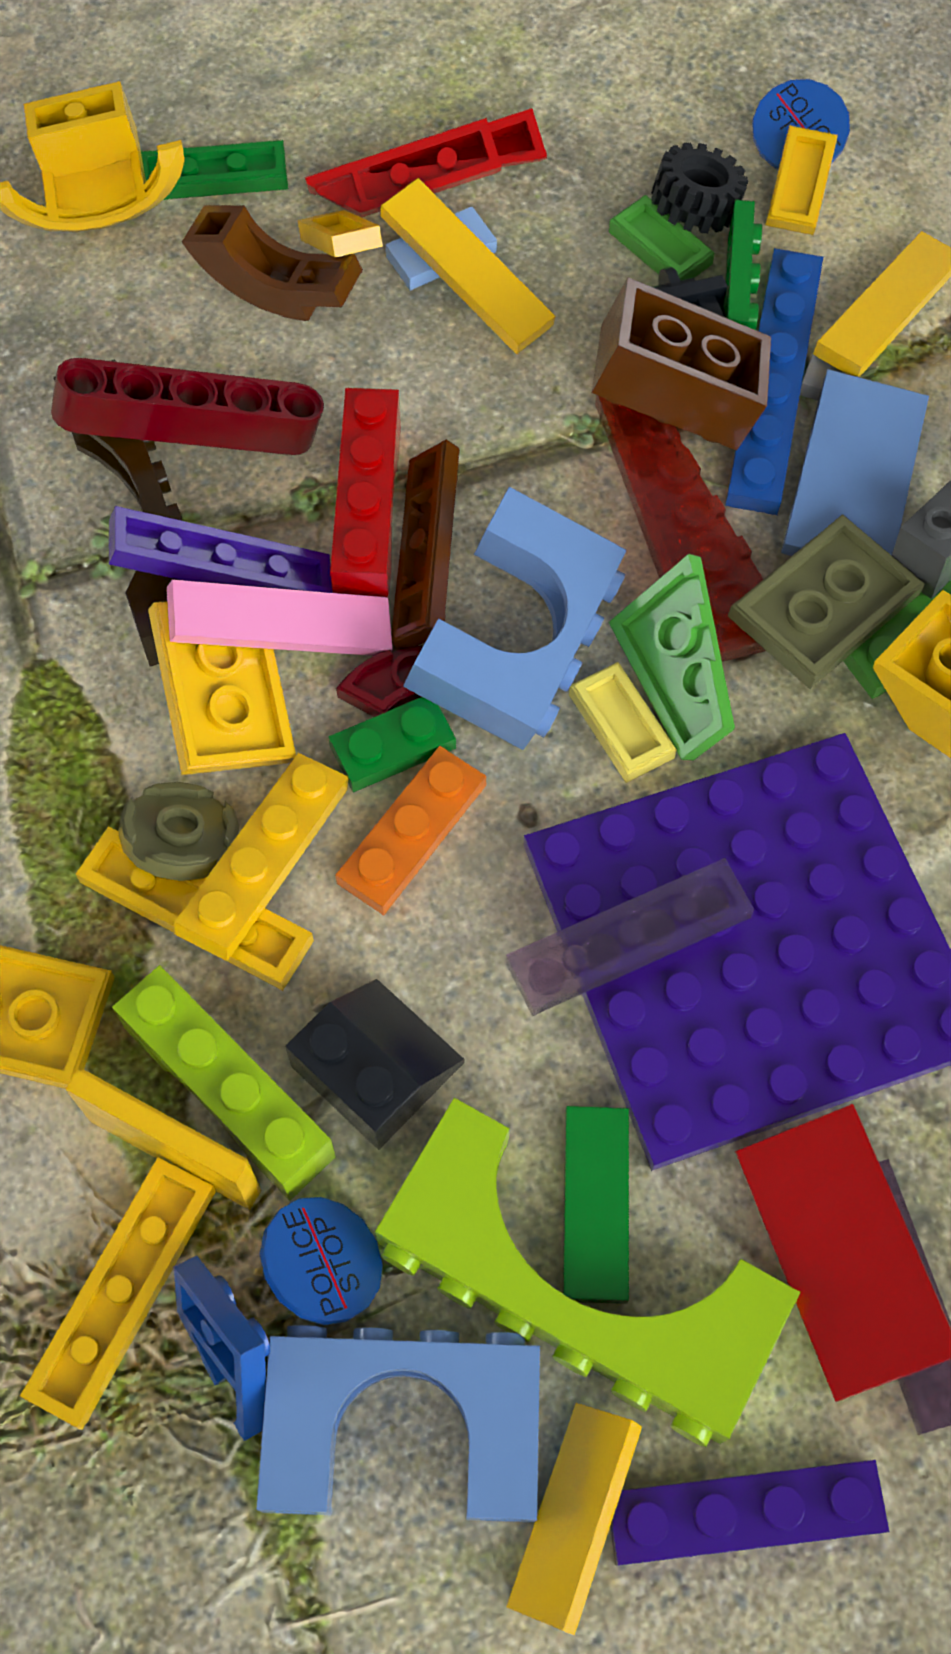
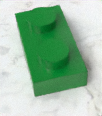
[328,697,456,793]

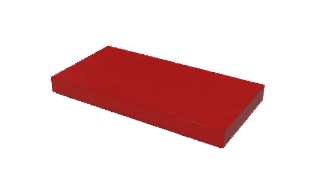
[735,1104,951,1402]

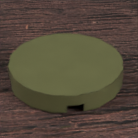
[119,782,240,881]

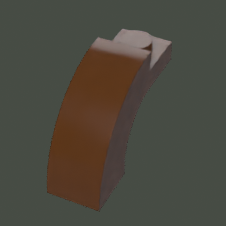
[182,205,363,321]

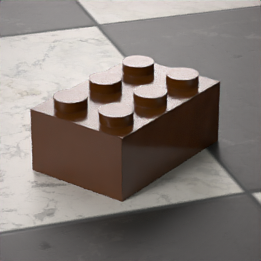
[591,277,771,451]

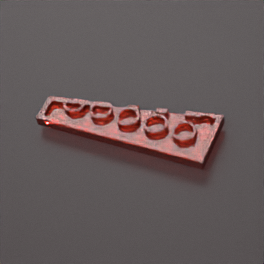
[595,395,766,662]

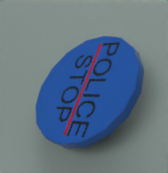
[752,79,850,170]
[260,1197,383,1325]

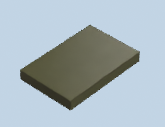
[728,514,925,689]

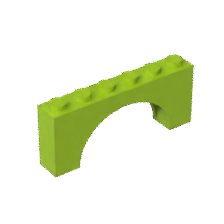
[375,1097,800,1447]

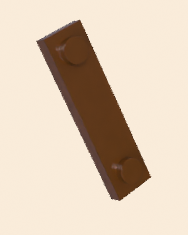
[391,439,460,649]

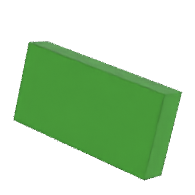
[609,195,715,280]

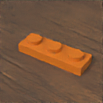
[335,746,487,916]

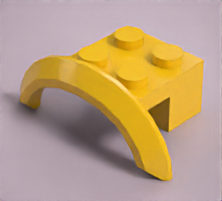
[0,81,185,232]

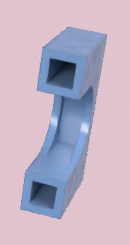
[403,487,627,750]
[256,1325,540,1523]

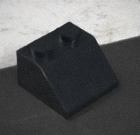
[285,979,465,1150]

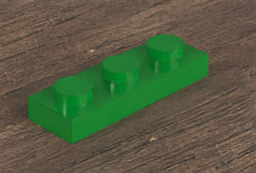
[724,200,763,330]

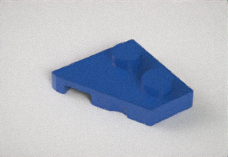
[174,1256,270,1441]

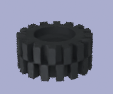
[651,142,748,234]

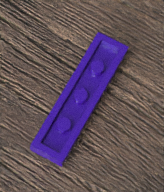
[109,506,333,593]
[610,1460,890,1566]

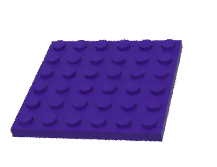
[523,733,951,1171]

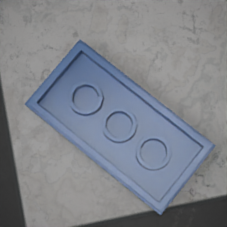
[781,369,929,556]

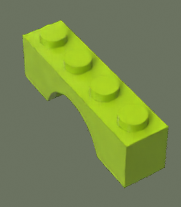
[112,965,336,1201]

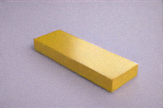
[506,1403,642,1636]

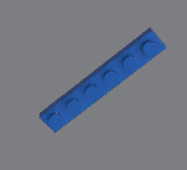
[725,248,824,515]

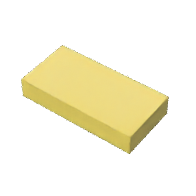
[569,662,677,783]

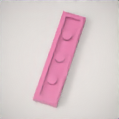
[167,580,393,656]

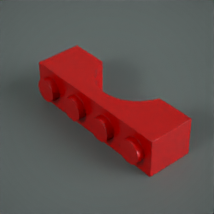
[330,388,401,602]

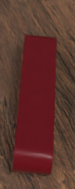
[51,358,324,455]

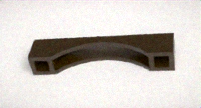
[53,359,184,667]

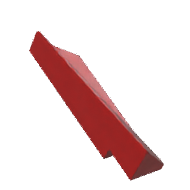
[305,108,547,217]

